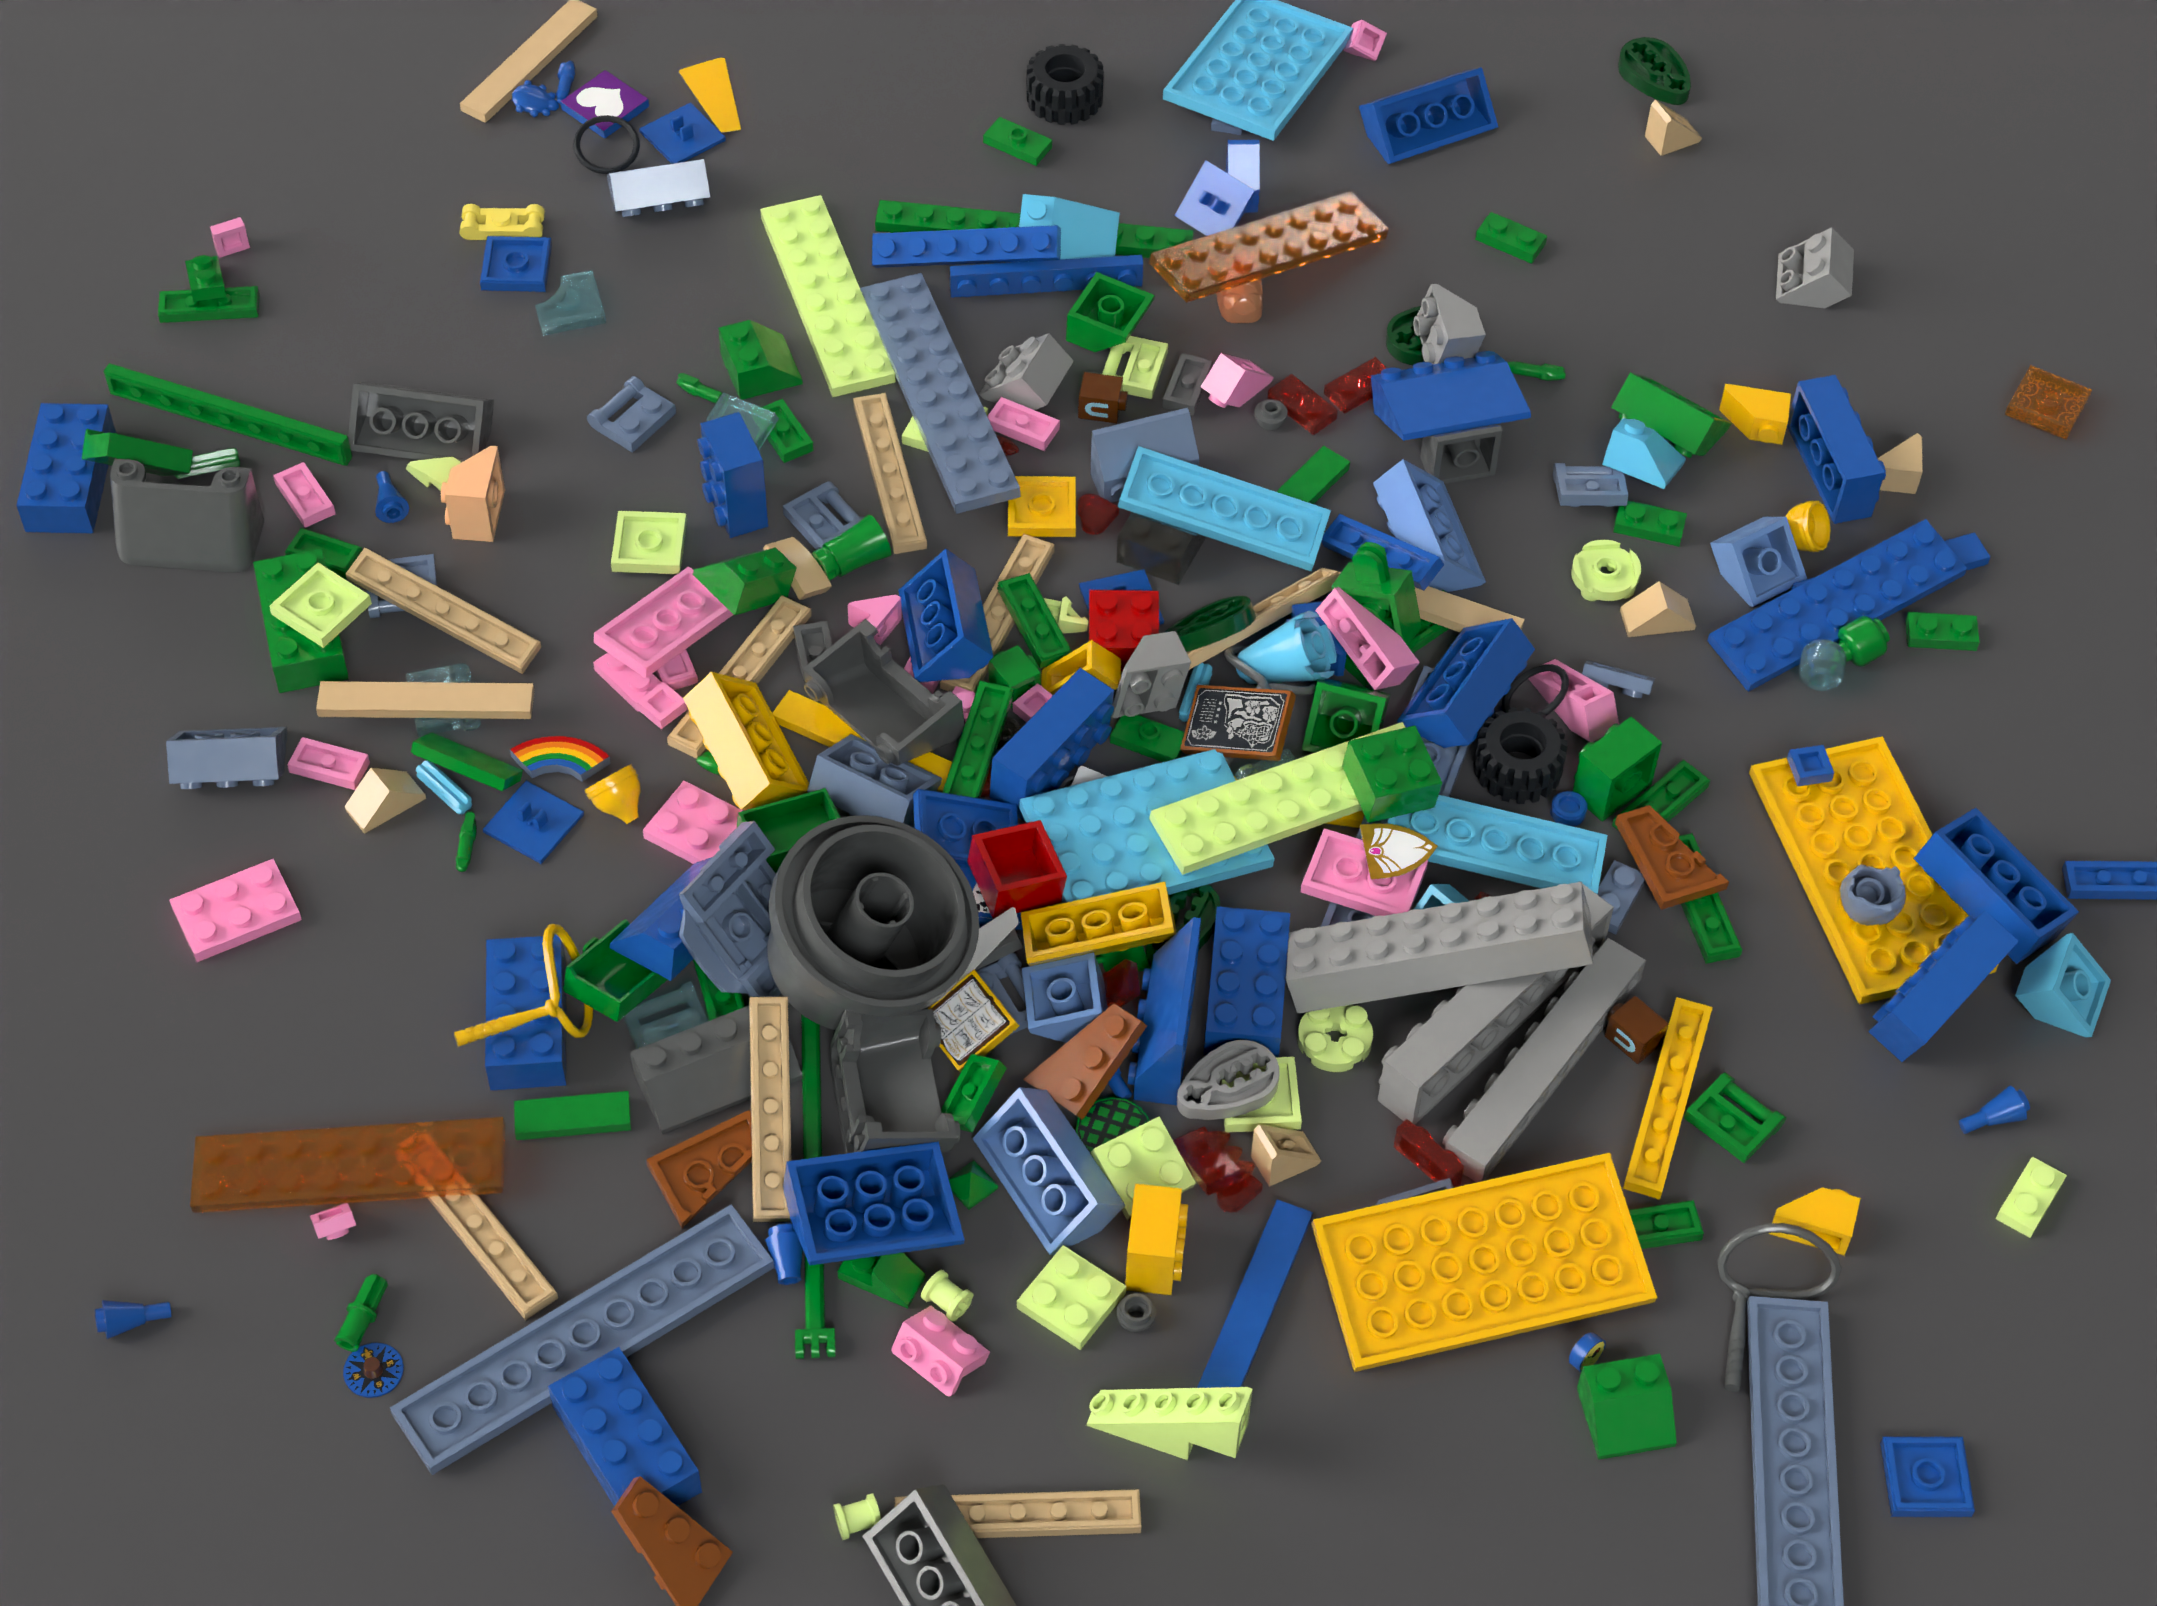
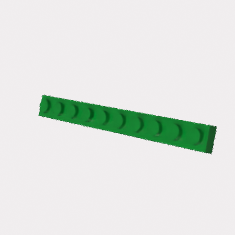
[875,200,1194,262]

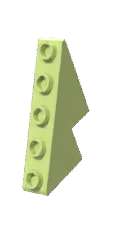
[1087,1387,1253,1460]

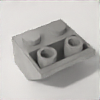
[1776,227,1854,309]
[1413,284,1486,364]
[979,333,1074,410]
[1111,631,1191,719]

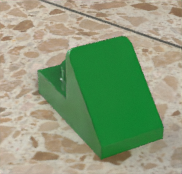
[837,1253,925,1309]

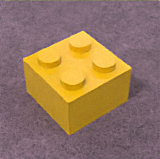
[1125,1184,1188,1295]

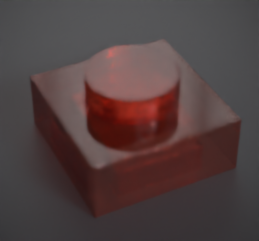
[1103,959,1140,1008]

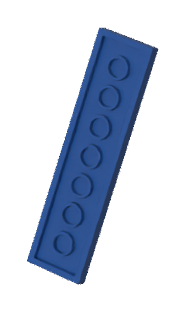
[1707,519,1968,692]

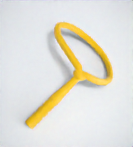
[454,924,593,1047]

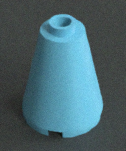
[1236,611,1337,684]

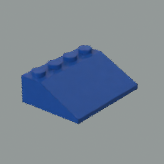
[1371,351,1531,441]
[1127,917,1201,1105]
[783,1141,965,1265]

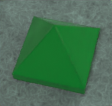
[948,1160,998,1210]

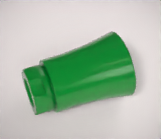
[812,514,892,581]

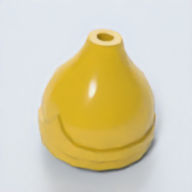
[1785,501,1831,552]
[584,764,641,824]

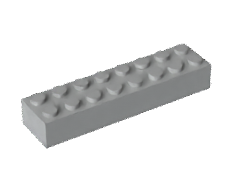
[1378,881,1614,1128]
[1286,882,1593,1014]

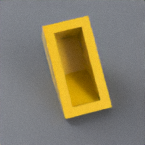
[1719,383,1791,445]
[1041,640,1121,695]
[1769,1187,1861,1256]

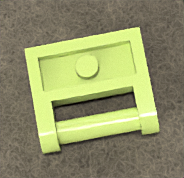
[1102,336,1168,399]

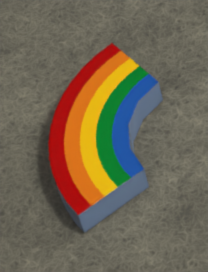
[510,736,611,782]

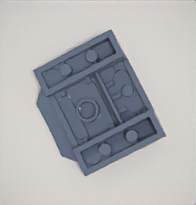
[679,821,781,997]

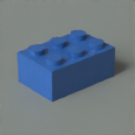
[697,412,768,538]

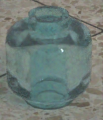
[1799,639,1846,691]

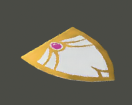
[1360,823,1438,880]

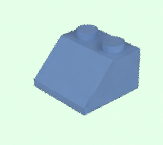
[1710,517,1807,607]
[1022,952,1108,1043]

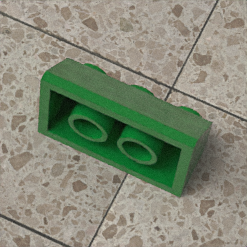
[1611,372,1732,458]

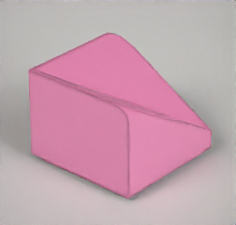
[1343,19,1387,61]

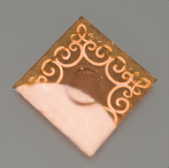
[2005,365,2092,440]

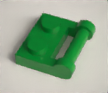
[1684,1072,1786,1164]

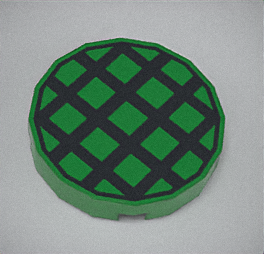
[1076,1097,1149,1157]

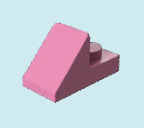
[848,594,902,645]

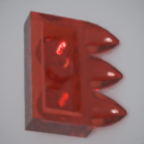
[1173,1126,1255,1196]

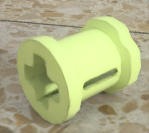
[921,1270,974,1322]
[833,1493,881,1540]

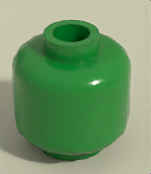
[1835,616,1890,667]

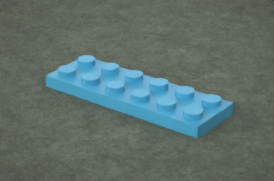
[1117,446,1331,571]
[1387,795,1608,894]

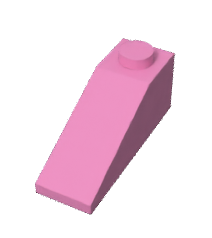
[1315,587,1420,690]
[1529,659,1619,742]

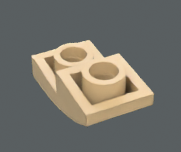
[763,537,832,600]

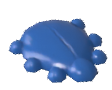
[512,80,559,117]

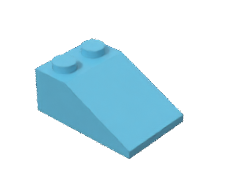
[1019,194,1120,262]

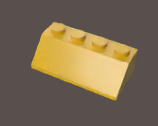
[683,672,809,811]
[1021,882,1176,966]

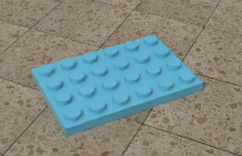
[1163,0,1353,141]
[1019,749,1275,903]

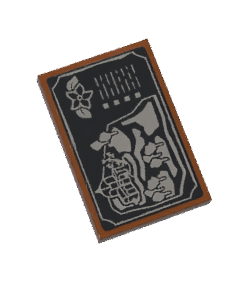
[1180,685,1296,761]

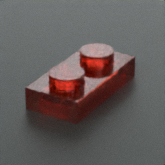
[1324,357,1387,414]
[1267,374,1338,435]
[1394,1119,1464,1188]

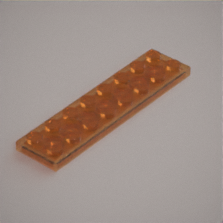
[1149,191,1389,303]
[190,1117,505,1213]

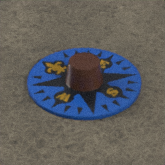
[343,1343,404,1398]

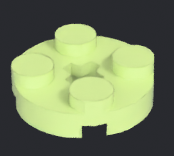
[1571,540,1641,601]
[1297,1005,1373,1072]

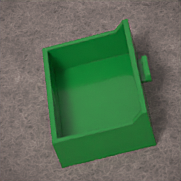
[82,429,193,476]
[736,788,841,873]
[563,919,668,1022]

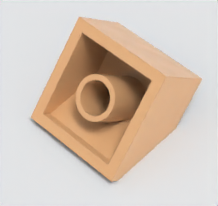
[441,446,505,542]

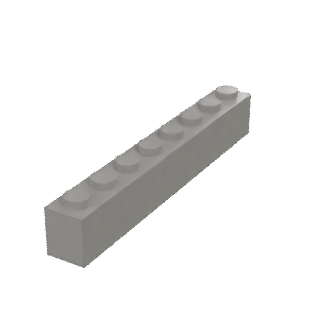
[1442,938,1646,1182]

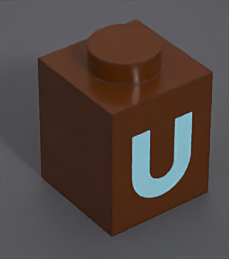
[1078,372,1128,424]
[1605,996,1669,1064]

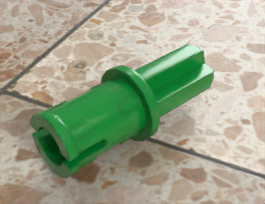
[334,1274,388,1352]

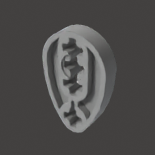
[1177,1040,1279,1120]

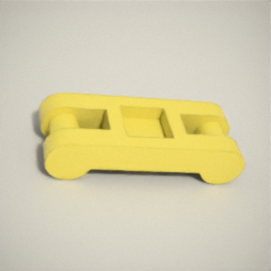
[459,204,545,240]

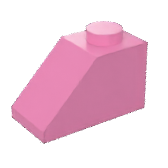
[1201,353,1274,408]

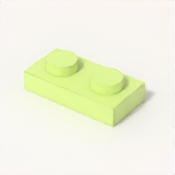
[1996,1156,2067,1238]

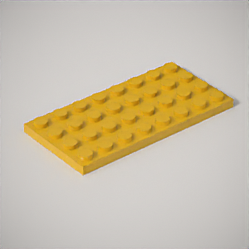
[1749,736,1999,1005]
[1311,1153,1657,1372]

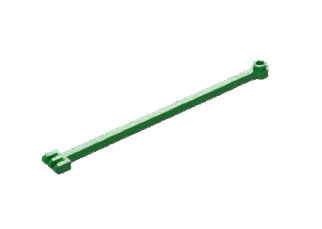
[795,1014,836,1359]

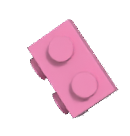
[891,1306,990,1397]

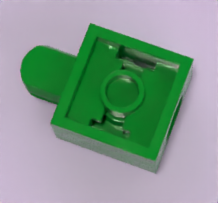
[1331,542,1422,646]

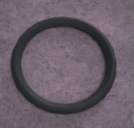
[573,115,640,174]
[1502,664,1569,716]

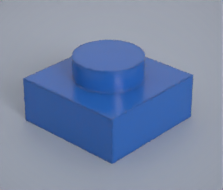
[1787,745,1834,787]

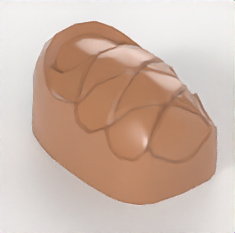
[1216,256,1263,323]

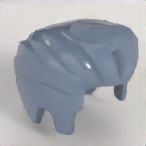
[1840,864,1906,926]

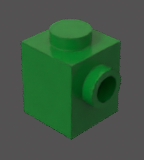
[988,645,1041,709]

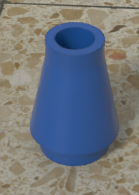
[765,1224,803,1285]

